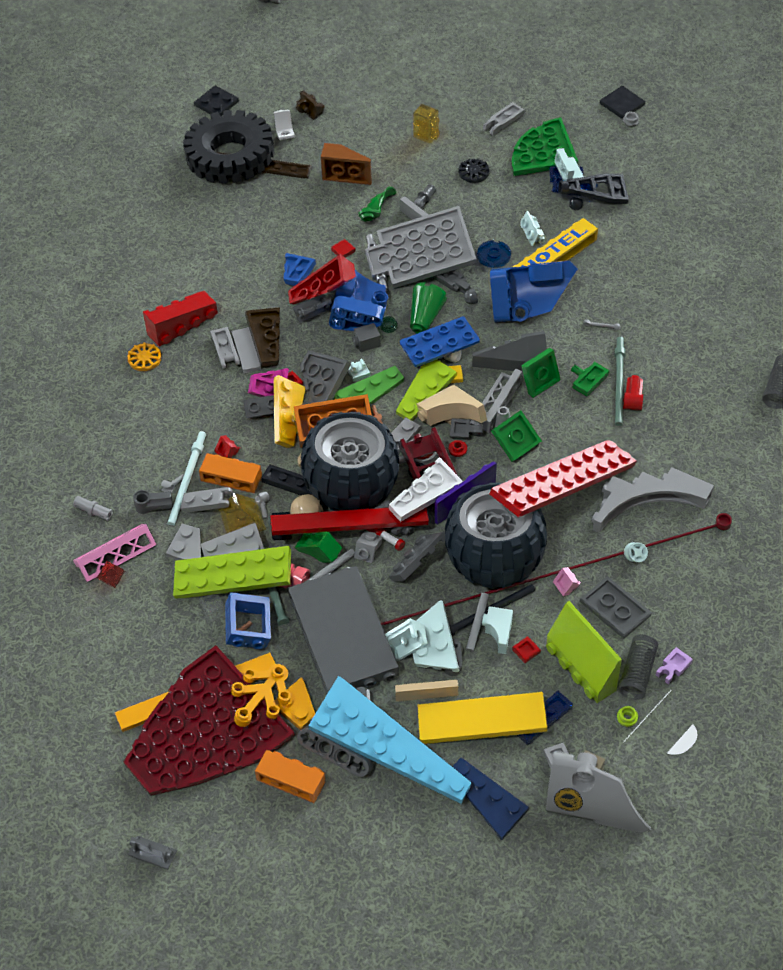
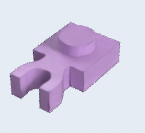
[656,647,693,684]

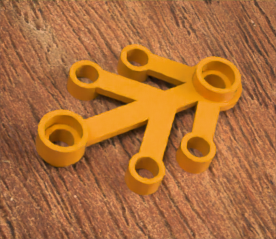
[231,664,291,727]

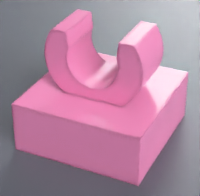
[553,567,581,596]

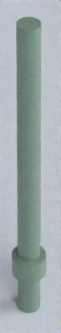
[614,337,625,426]

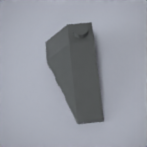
[472,331,547,372]

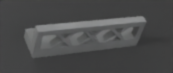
[470,369,522,433]

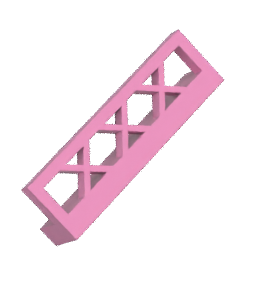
[73,524,156,582]

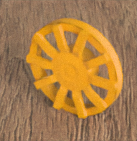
[127,342,162,371]

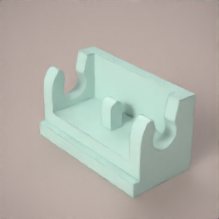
[385,618,427,661]

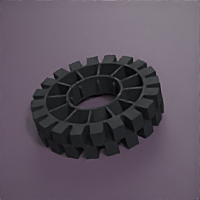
[183,110,274,183]

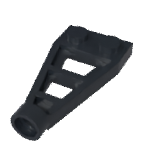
[558,173,629,204]

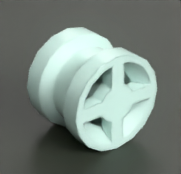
[624,542,648,562]

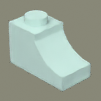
[482,606,513,654]

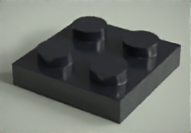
[194,85,239,117]

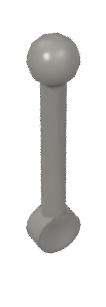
[583,320,620,330]

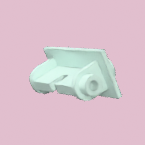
[520,211,546,246]

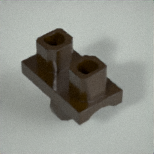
[296,91,325,120]

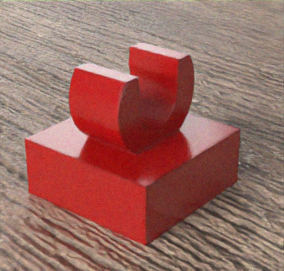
[214,435,240,459]

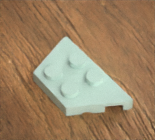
[413,600,459,672]

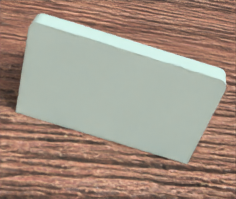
[554,149,584,181]

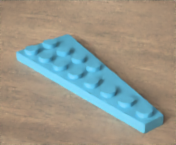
[308,676,471,804]

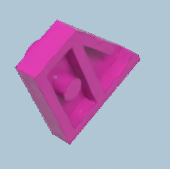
[248,368,289,397]

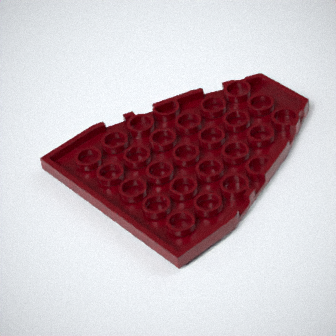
[124,645,294,796]

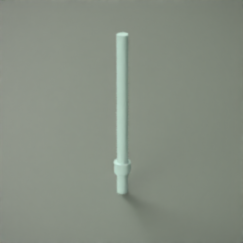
[167,431,206,526]

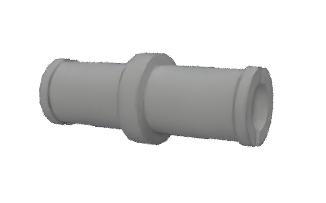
[73,496,113,521]

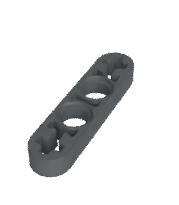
[297,727,373,777]

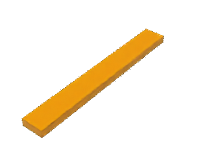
[115,653,276,732]

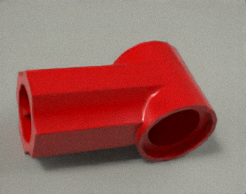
[623,375,643,411]

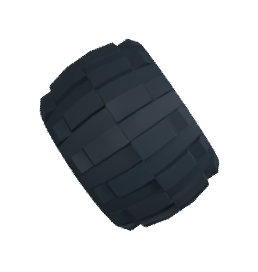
[301,411,399,511]
[445,483,547,588]

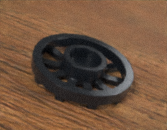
[458,158,490,183]

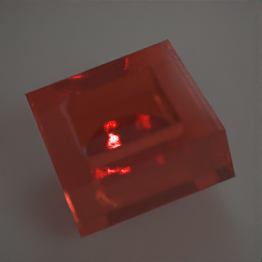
[97,561,125,588]

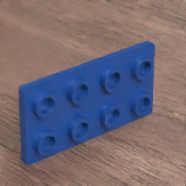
[400,317,480,367]

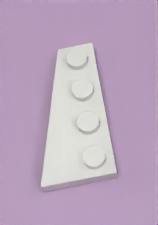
[389,457,463,522]

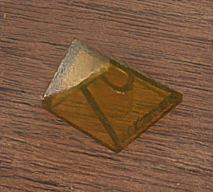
[218,493,266,534]

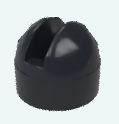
[569,196,583,210]

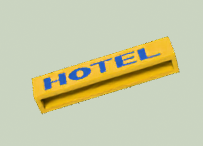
[513,218,598,267]

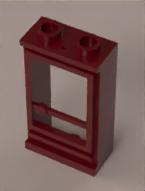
[399,427,458,506]

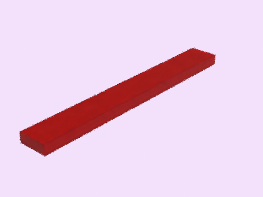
[270,508,429,535]

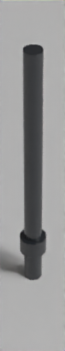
[449,584,535,636]

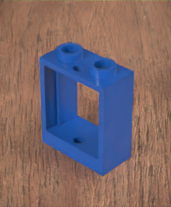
[225,592,271,649]

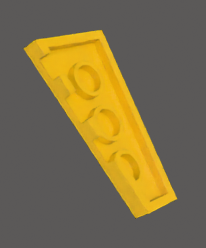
[274,375,305,448]

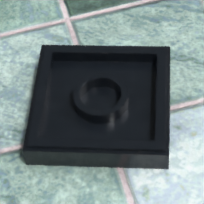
[599,86,645,120]

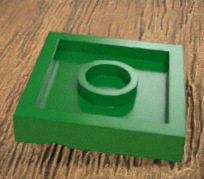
[521,348,561,398]
[491,410,542,462]

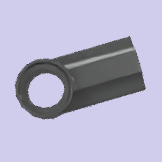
[133,490,173,514]

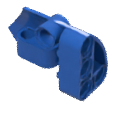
[490,261,577,323]
[329,270,388,331]

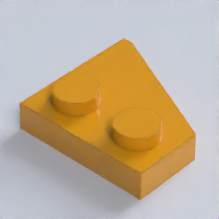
[274,678,315,730]

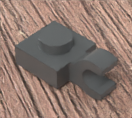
[450,418,483,440]

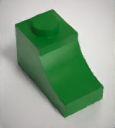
[294,532,342,563]

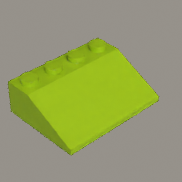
[546,601,622,703]

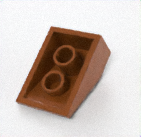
[321,143,372,185]

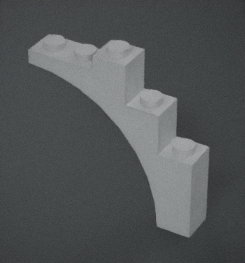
[591,467,714,533]

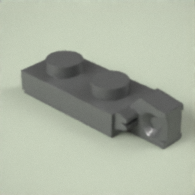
[432,270,471,294]

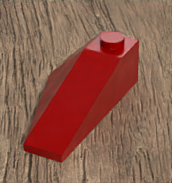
[288,254,356,304]

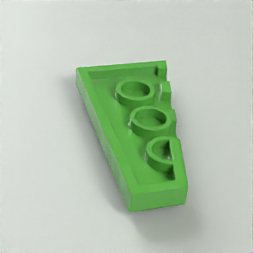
[333,366,404,405]

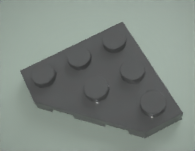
[300,350,351,404]

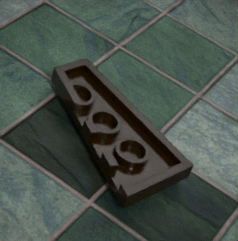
[245,307,280,367]

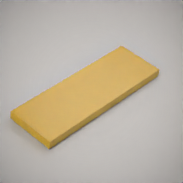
[418,692,547,744]

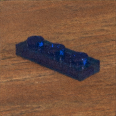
[517,691,573,745]

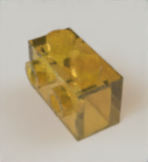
[413,104,440,144]

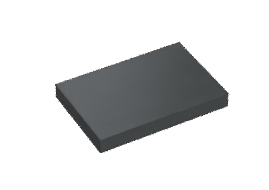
[579,576,652,639]

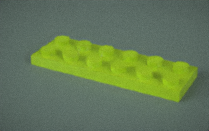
[173,546,291,599]

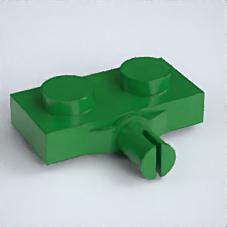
[571,362,609,397]

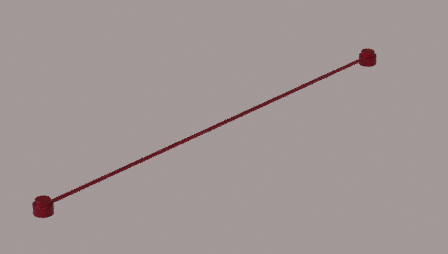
[380,513,732,626]

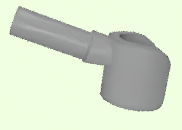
[161,474,184,492]
[255,492,269,518]

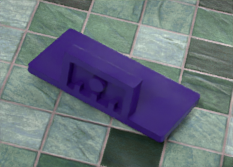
[435,461,497,525]

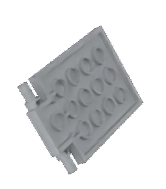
[365,206,477,291]

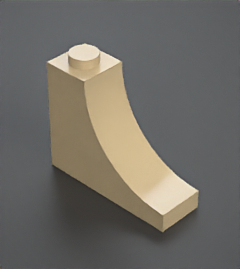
[417,385,487,426]

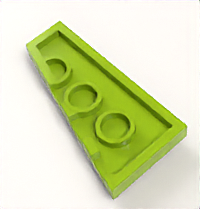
[396,359,457,421]

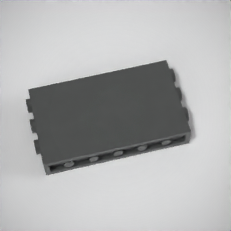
[288,566,398,694]

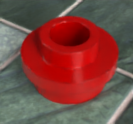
[449,440,467,457]

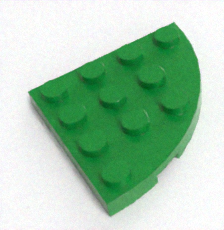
[512,117,578,176]

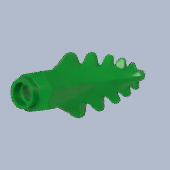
[358,186,397,222]

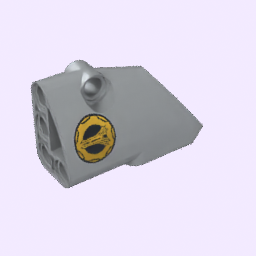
[546,751,651,833]

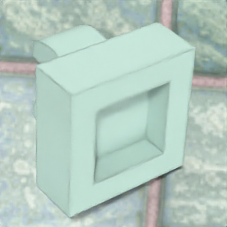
[348,359,370,382]

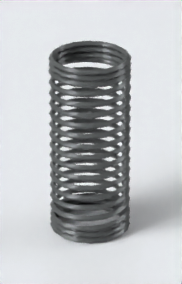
[762,354,783,409]
[619,634,658,700]

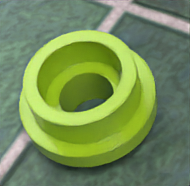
[617,706,638,727]

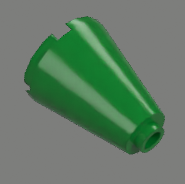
[410,282,447,334]

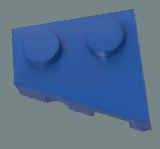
[284,253,316,286]

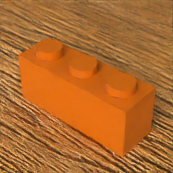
[199,453,262,494]
[255,750,325,803]

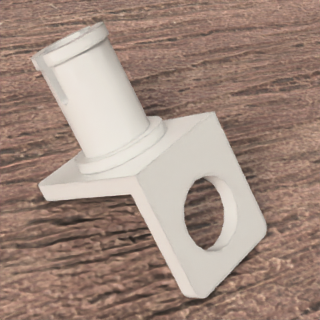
[274,110,295,140]

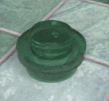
[380,316,398,333]

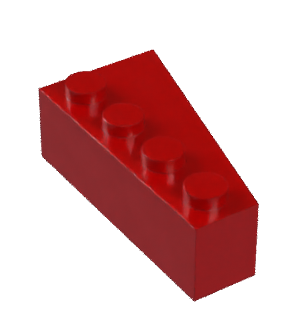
[143,291,218,347]

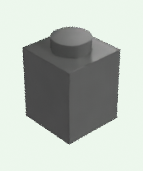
[352,323,381,352]

